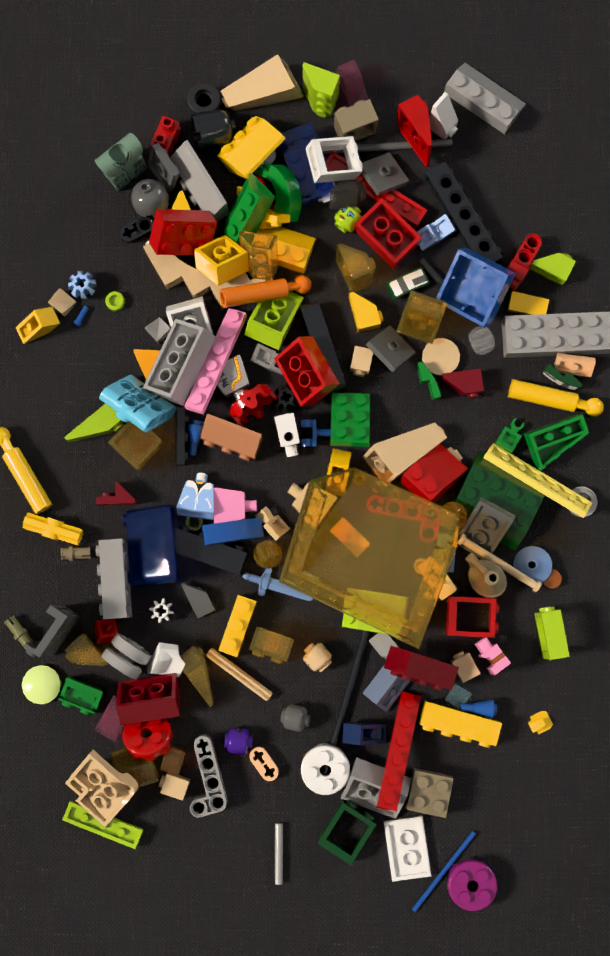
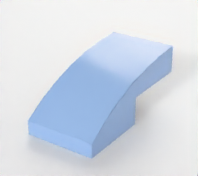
[417,214,457,251]

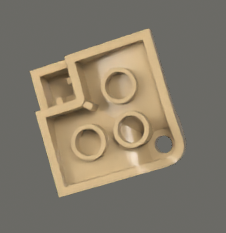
[65,750,138,827]

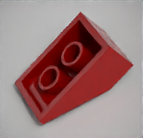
[397,95,432,168]
[401,444,468,508]

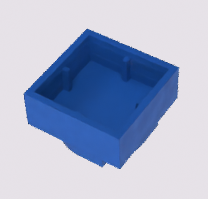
[435,248,516,327]

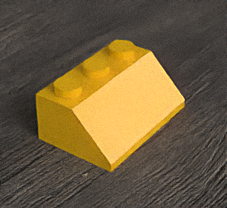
[217,116,286,179]
[250,227,316,274]

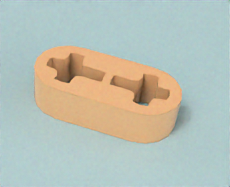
[250,746,279,781]

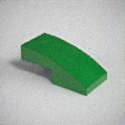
[416,362,441,401]

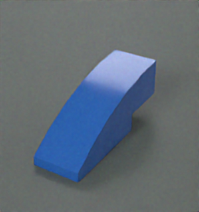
[202,518,264,545]

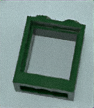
[317,800,376,865]

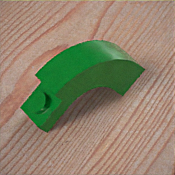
[254,162,302,222]

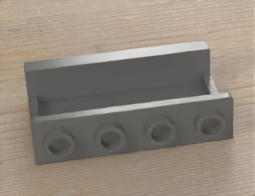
[23,605,81,658]

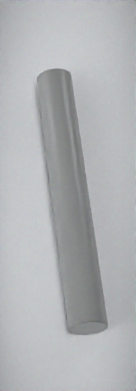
[275,823,283,885]

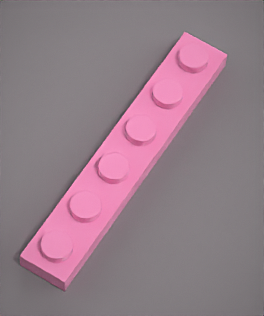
[185,308,247,415]

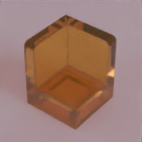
[160,745,187,775]

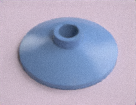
[513,546,552,582]

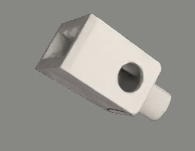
[274,412,300,457]

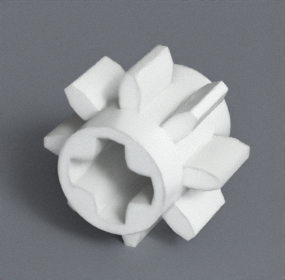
[149,599,174,623]

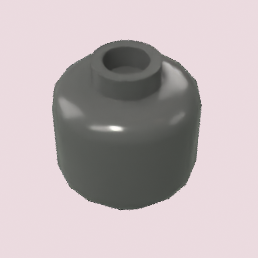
[280,704,311,732]

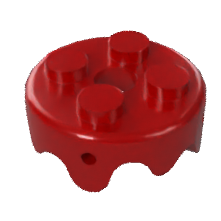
[230,384,278,426]
[122,718,173,761]

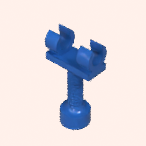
[301,419,331,446]

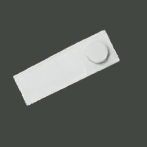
[429,92,458,139]

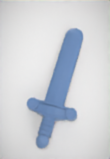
[242,567,315,601]

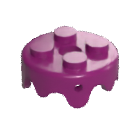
[447,858,497,911]

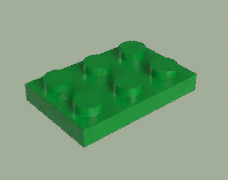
[330,392,370,447]

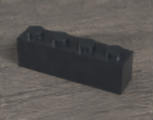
[166,526,248,575]

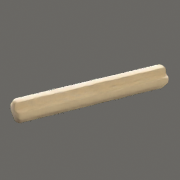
[206,648,272,701]

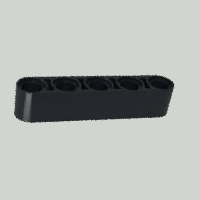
[300,301,346,394]

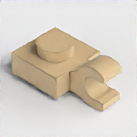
[255,507,290,541]

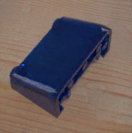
[123,504,180,587]

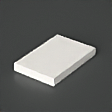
[384,815,431,882]

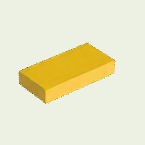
[507,291,549,315]

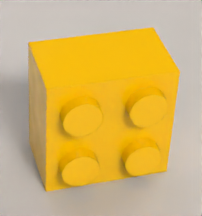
[194,235,249,286]

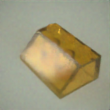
[336,243,376,293]

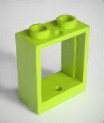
[534,606,570,660]

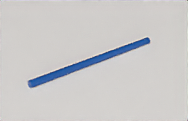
[412,831,476,912]

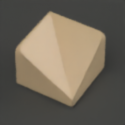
[48,288,77,317]

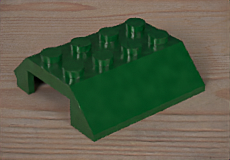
[446,451,544,551]

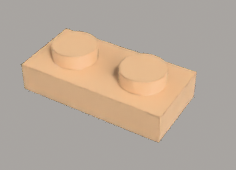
[554,353,596,377]

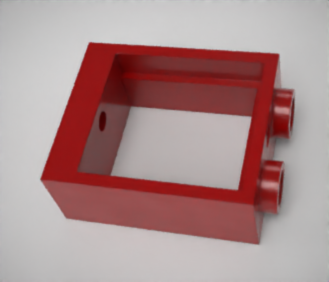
[446,596,499,638]

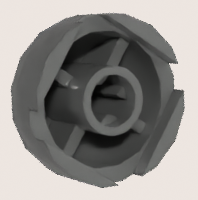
[131,179,170,218]

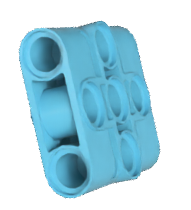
[99,374,177,433]

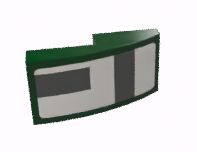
[386,267,430,301]
[541,364,582,390]

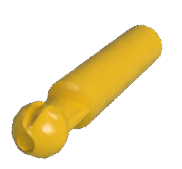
[508,379,604,417]
[0,427,53,514]

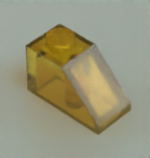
[64,634,109,666]

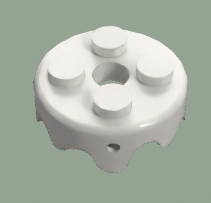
[301,743,350,795]

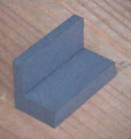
[363,664,410,712]

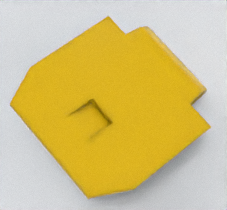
[528,711,553,734]

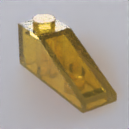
[180,645,215,707]

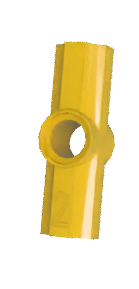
[22,513,83,545]

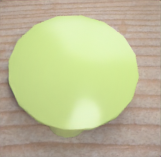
[22,665,62,704]

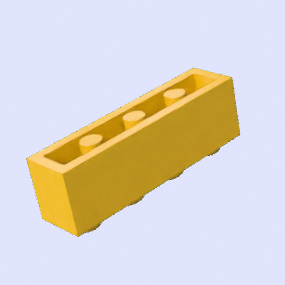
[419,701,502,748]

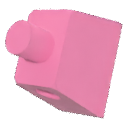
[213,488,257,524]

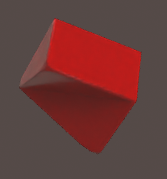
[94,619,118,644]

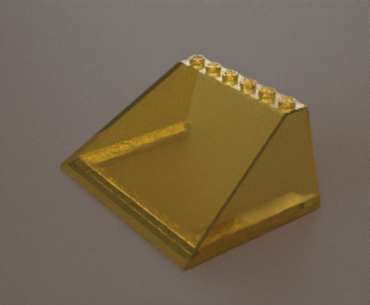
[279,467,460,649]

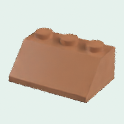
[200,414,263,462]

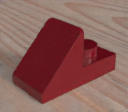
[96,481,137,506]

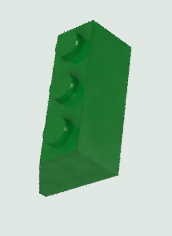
[224,173,275,244]

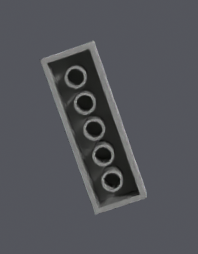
[502,312,610,358]

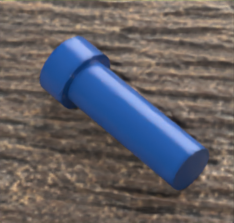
[73,306,89,327]

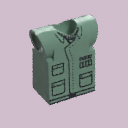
[94,133,147,192]

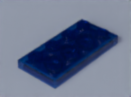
[280,122,336,205]

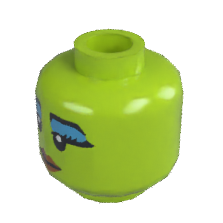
[334,204,361,233]

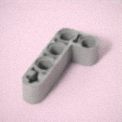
[190,734,228,817]

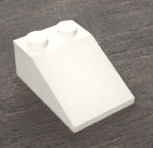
[166,296,214,335]

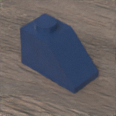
[343,722,387,745]

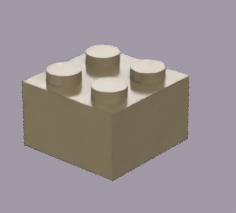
[334,99,379,141]
[405,768,454,818]

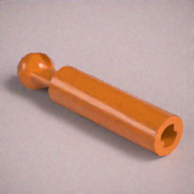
[219,275,312,308]

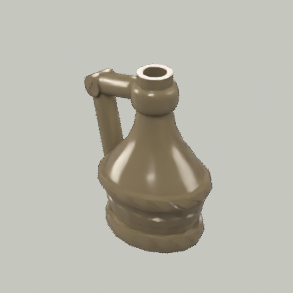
[465,553,507,598]

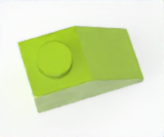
[529,253,576,285]

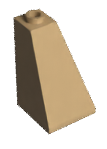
[221,54,304,111]
[362,423,447,486]

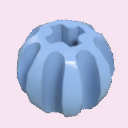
[68,271,96,299]

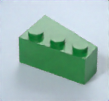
[524,414,589,471]

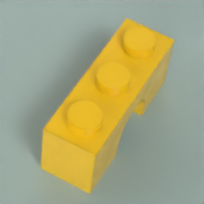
[218,595,257,657]

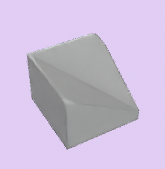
[145,317,171,344]

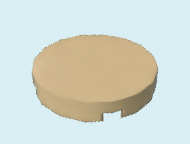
[422,338,460,376]

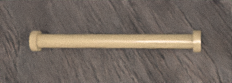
[457,534,542,592]

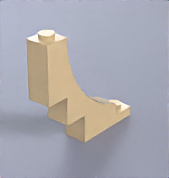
[143,241,271,310]

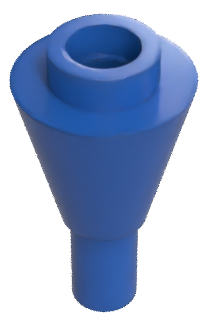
[188,420,204,456]
[460,700,497,719]

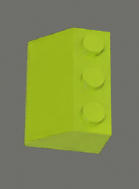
[303,62,340,118]

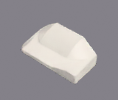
[147,642,185,677]

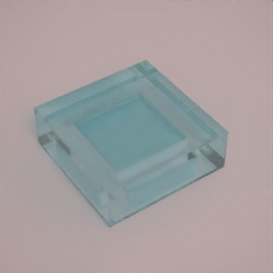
[444,683,471,709]

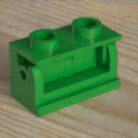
[58,677,106,716]

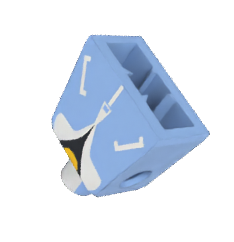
[177,473,214,520]

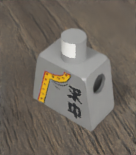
[217,354,250,401]

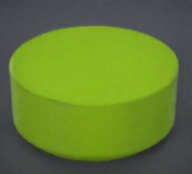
[105,291,125,311]

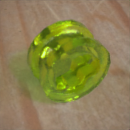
[186,516,204,531]

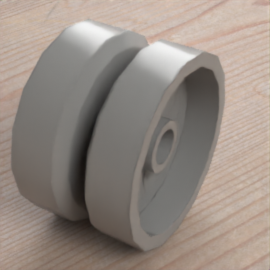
[101,633,152,680]

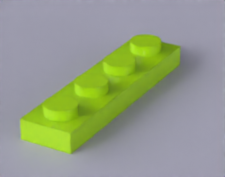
[62,801,144,849]

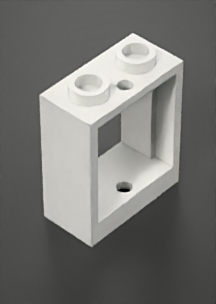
[306,136,363,183]

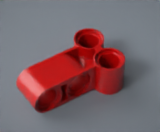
[507,234,542,291]

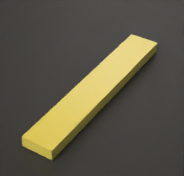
[483,443,592,518]

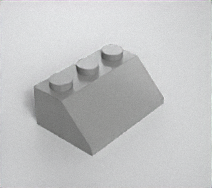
[341,758,412,819]

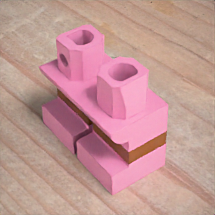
[474,637,511,675]

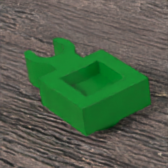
[495,418,524,453]

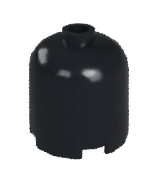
[190,110,236,151]

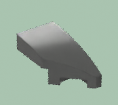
[181,582,215,618]

